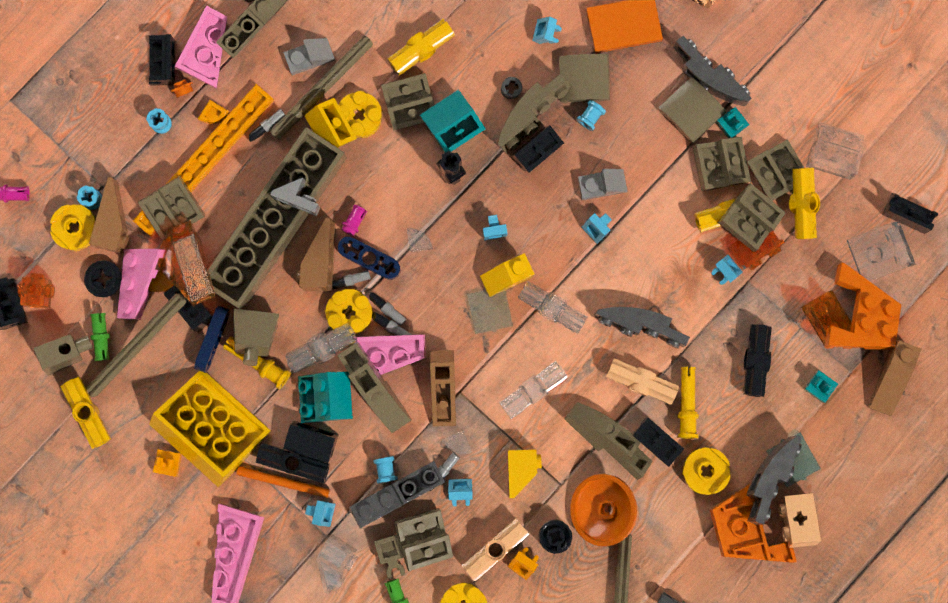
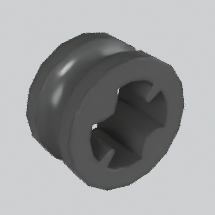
[501,77,522,99]

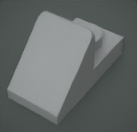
[283,38,335,75]
[578,169,628,200]
[270,178,320,216]

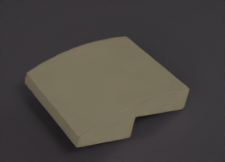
[559,54,610,103]
[381,73,434,131]
[658,77,726,143]
[693,137,751,191]
[747,139,804,201]
[138,176,205,242]
[718,183,785,252]
[394,508,453,571]

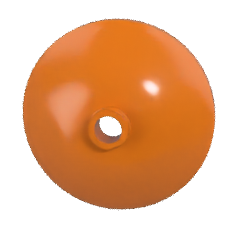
[570,474,637,546]

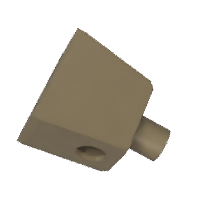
[233,309,279,366]
[33,334,93,375]

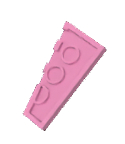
[212,504,264,603]

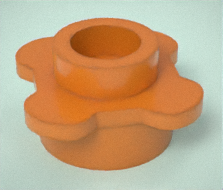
[170,79,193,98]

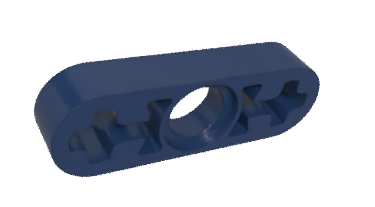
[338,237,401,280]
[194,306,230,373]

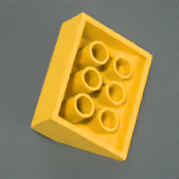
[149,371,271,488]

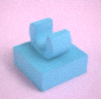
[532,16,562,44]
[581,213,612,244]
[483,215,508,240]
[711,254,743,285]
[448,479,473,506]
[305,500,336,527]

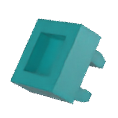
[716,107,750,138]
[804,370,838,403]

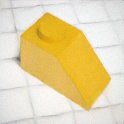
[305,98,357,148]
[480,253,534,297]
[508,450,542,498]

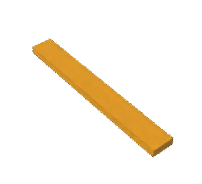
[133,84,274,237]

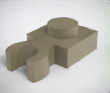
[374,534,405,579]

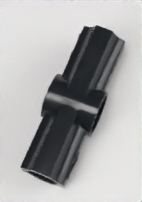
[436,151,466,185]
[743,324,772,397]
[256,443,330,484]

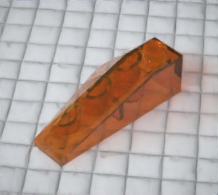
[158,221,215,306]

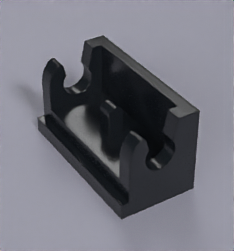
[149,34,175,86]
[511,125,564,173]
[882,193,938,234]
[0,277,28,330]
[632,417,684,467]
[283,421,339,463]

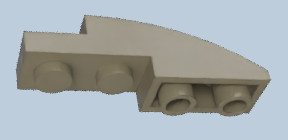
[216,0,287,58]
[498,73,571,153]
[337,342,412,433]
[565,402,653,480]

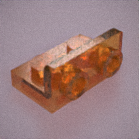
[727,231,785,271]
[801,290,852,345]

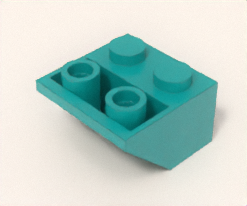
[420,89,486,153]
[298,372,353,423]

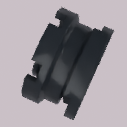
[538,519,572,554]

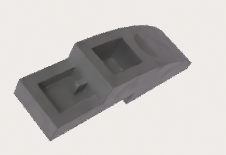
[673,36,752,107]
[595,307,690,349]
[746,436,802,525]
[349,461,445,528]

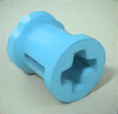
[576,100,606,131]
[146,108,172,134]
[77,186,102,210]
[373,456,398,483]

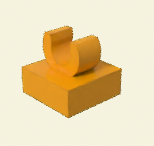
[153,449,182,477]
[507,547,539,580]

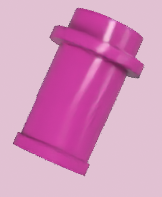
[0,184,30,203]
[342,205,367,236]

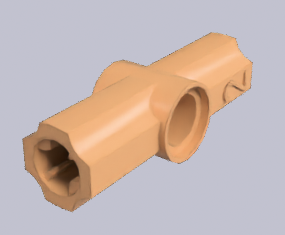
[606,358,679,405]
[462,518,529,581]

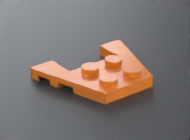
[824,262,901,350]
[710,483,797,563]

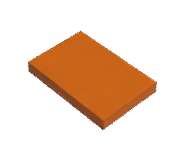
[586,0,663,54]

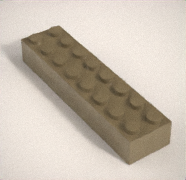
[200,127,347,310]

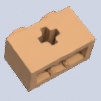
[778,493,821,548]

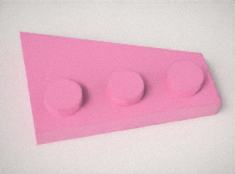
[175,6,227,89]
[117,249,165,320]
[354,334,426,375]

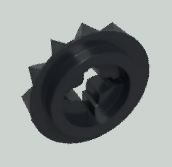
[84,260,122,298]

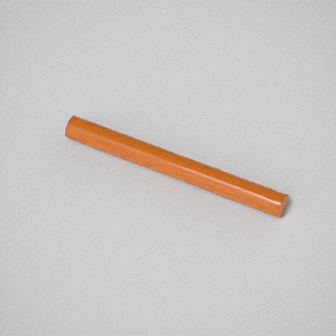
[237,466,330,498]

